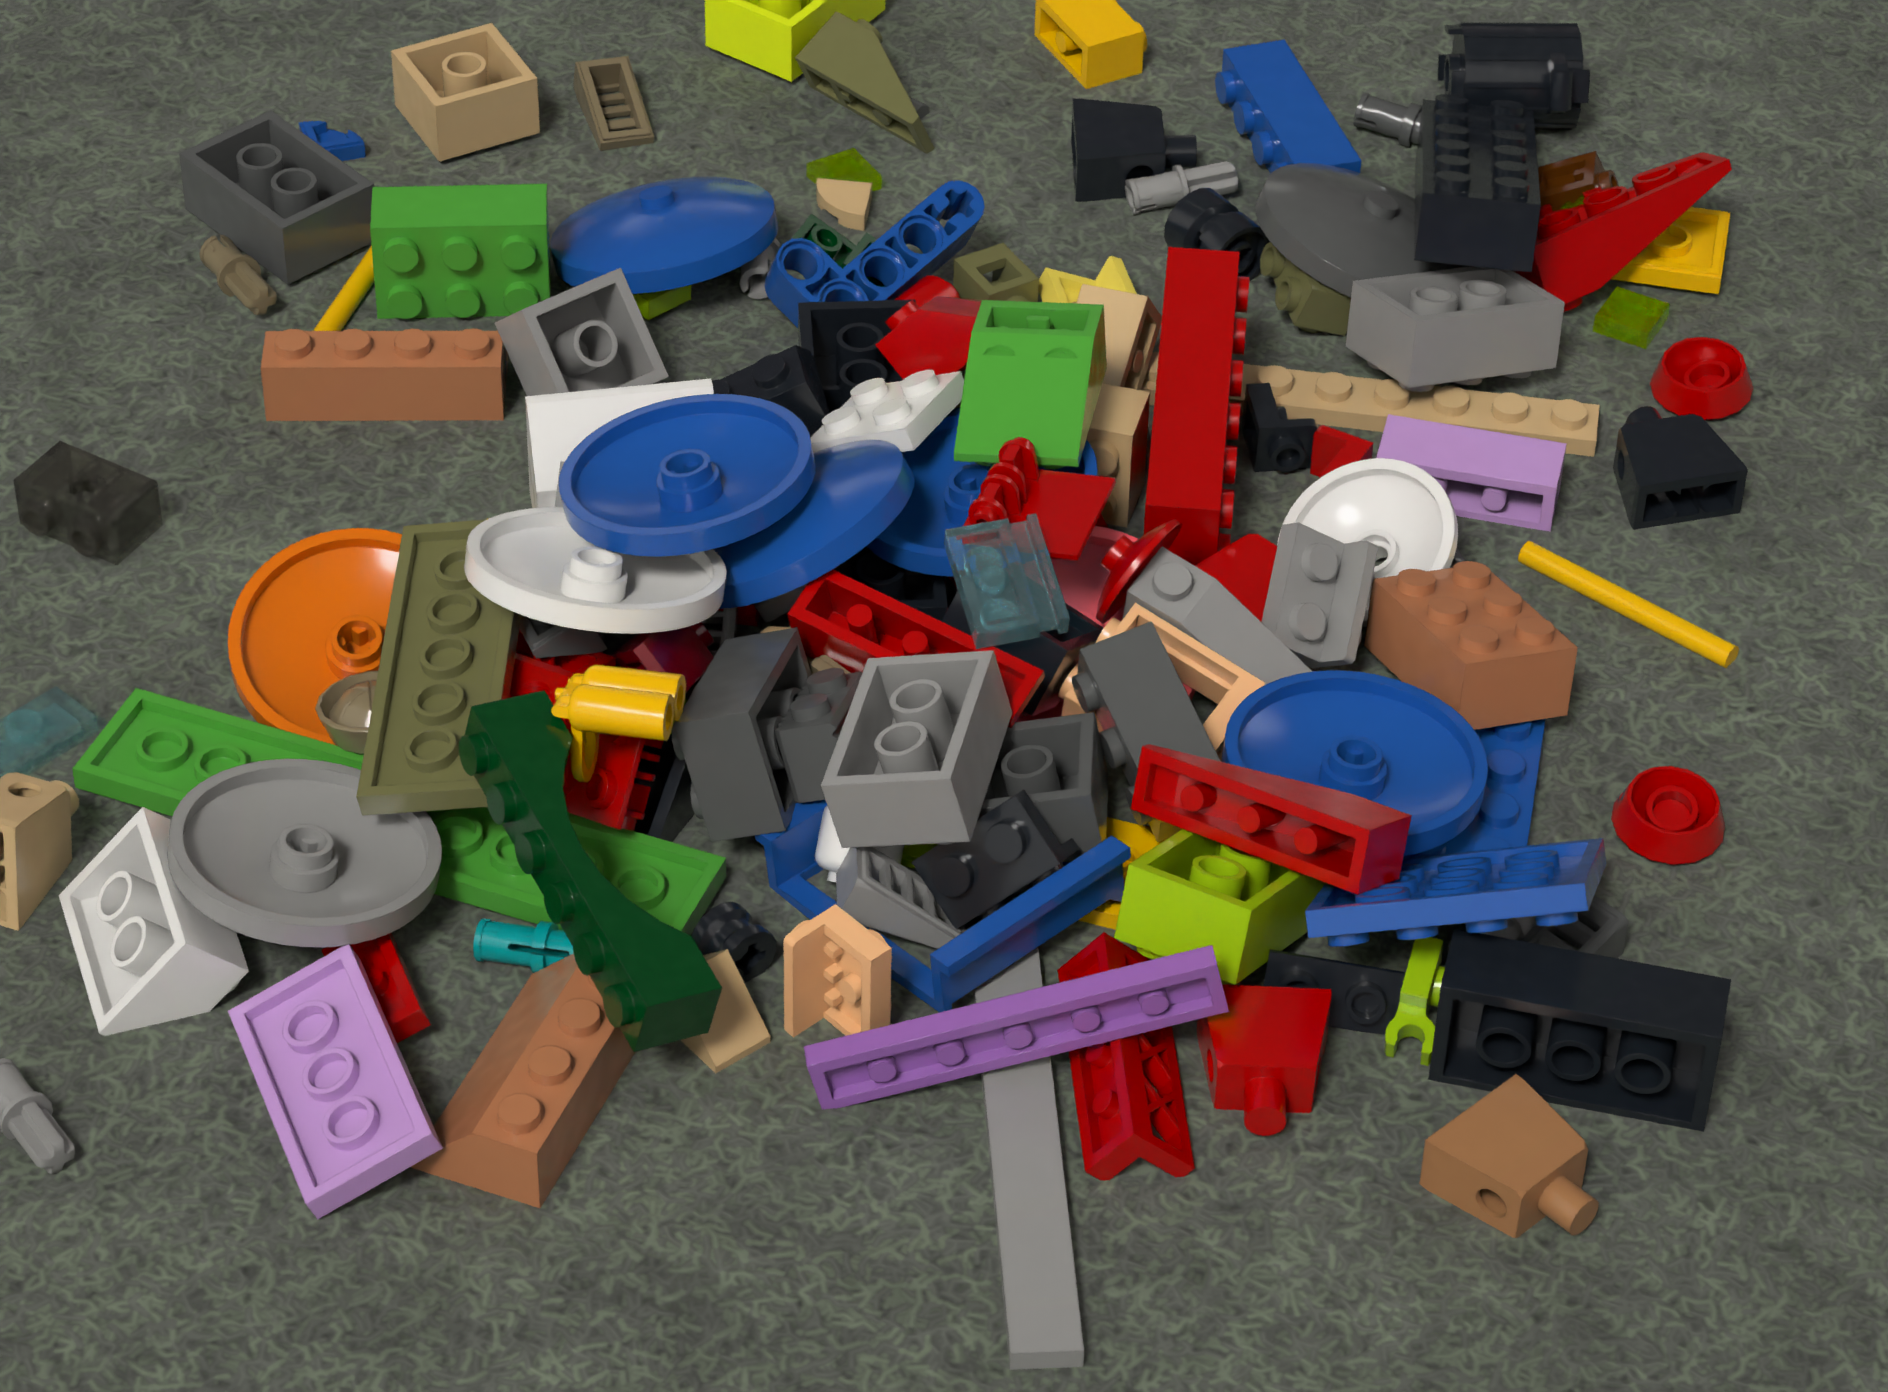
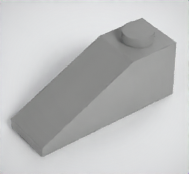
[1123,547,1313,685]

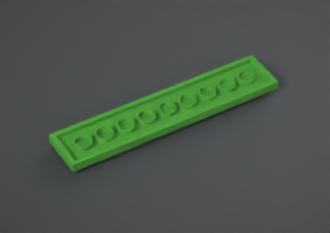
[72,688,726,936]

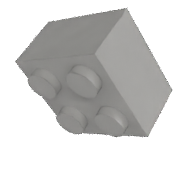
[495,268,669,396]

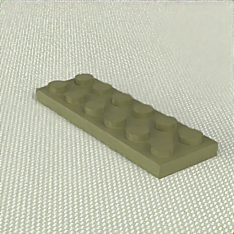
[356,519,521,816]

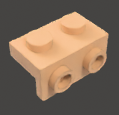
[784,904,892,1038]

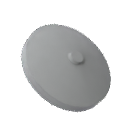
[167,759,442,948]

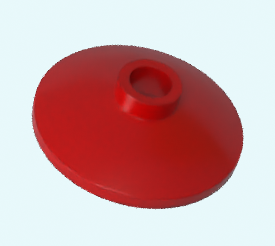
[1096,519,1182,623]

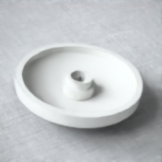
[464,507,727,634]

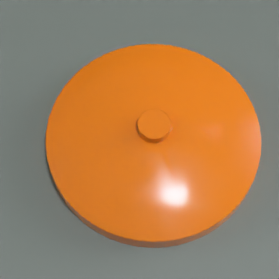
[228,528,402,745]

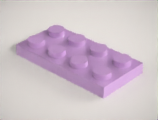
[228,944,443,1219]

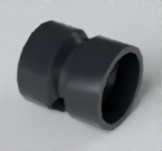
[1164,188,1270,281]

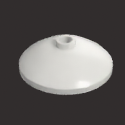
[1277,458,1458,627]

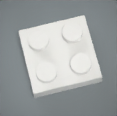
[811,370,964,453]

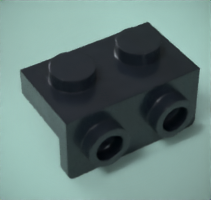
[912,789,1079,929]

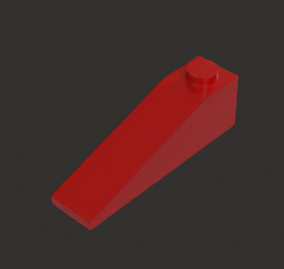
[787,569,1045,728]
[1131,744,1412,895]

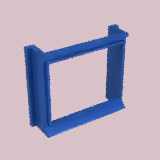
[755,800,1131,1013]

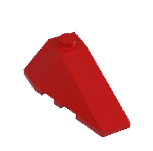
[1512,152,1732,312]
[875,296,982,380]

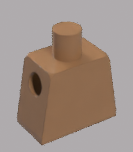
[1419,1074,1599,1238]

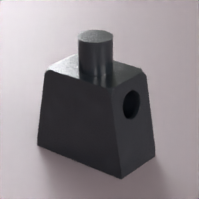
[1071,99,1197,202]
[1613,406,1748,530]

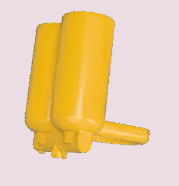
[551,665,686,783]

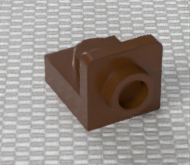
[1538,151,1619,211]

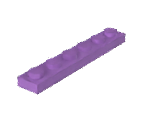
[804,945,1229,1110]

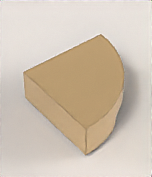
[816,178,872,231]

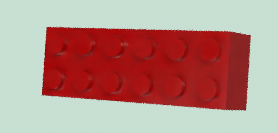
[1144,247,1250,566]

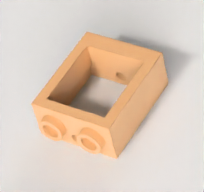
[1058,603,1265,762]

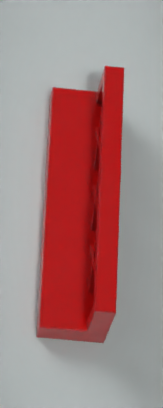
[1057,932,1195,1181]

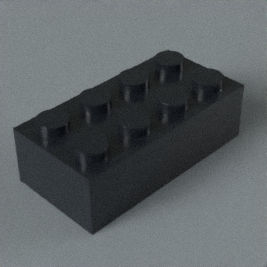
[1428,929,1731,1132]

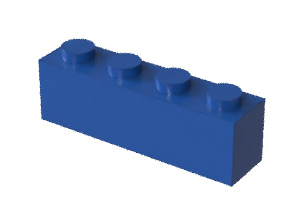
[1215,39,1362,174]

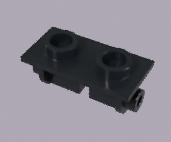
[1264,949,1405,1035]

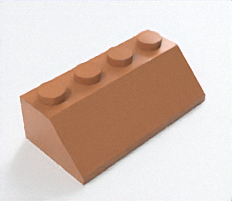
[261,329,508,421]
[411,953,635,1208]

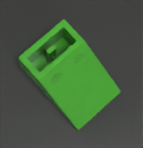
[954,300,1107,469]

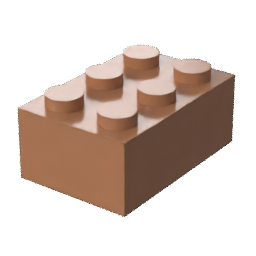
[1364,561,1578,730]

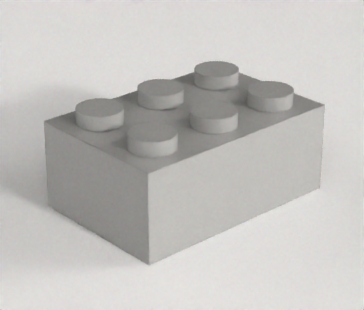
[1345,266,1565,392]
[821,650,1012,848]

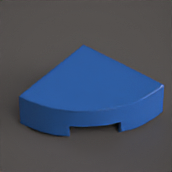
[299,121,366,161]

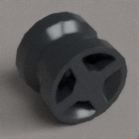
[692,901,776,983]

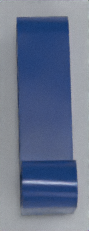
[764,180,985,328]

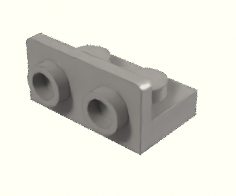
[1262,522,1378,668]

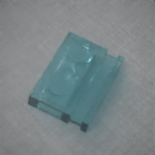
[944,514,1070,649]

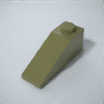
[795,11,934,154]

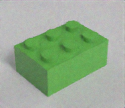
[370,184,551,319]

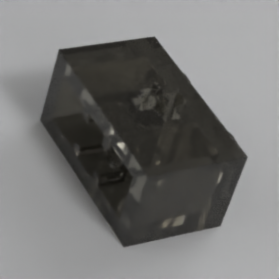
[13,441,163,565]

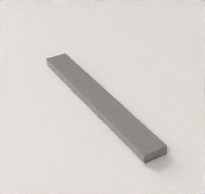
[973,947,1084,1370]

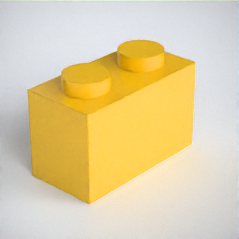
[1034,0,1147,89]

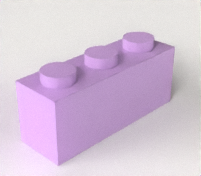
[1376,414,1567,532]

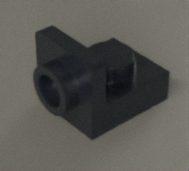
[1241,383,1318,472]

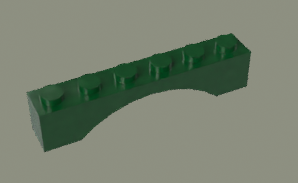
[459,690,722,1052]

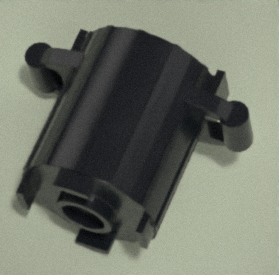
[1437,22,1590,129]

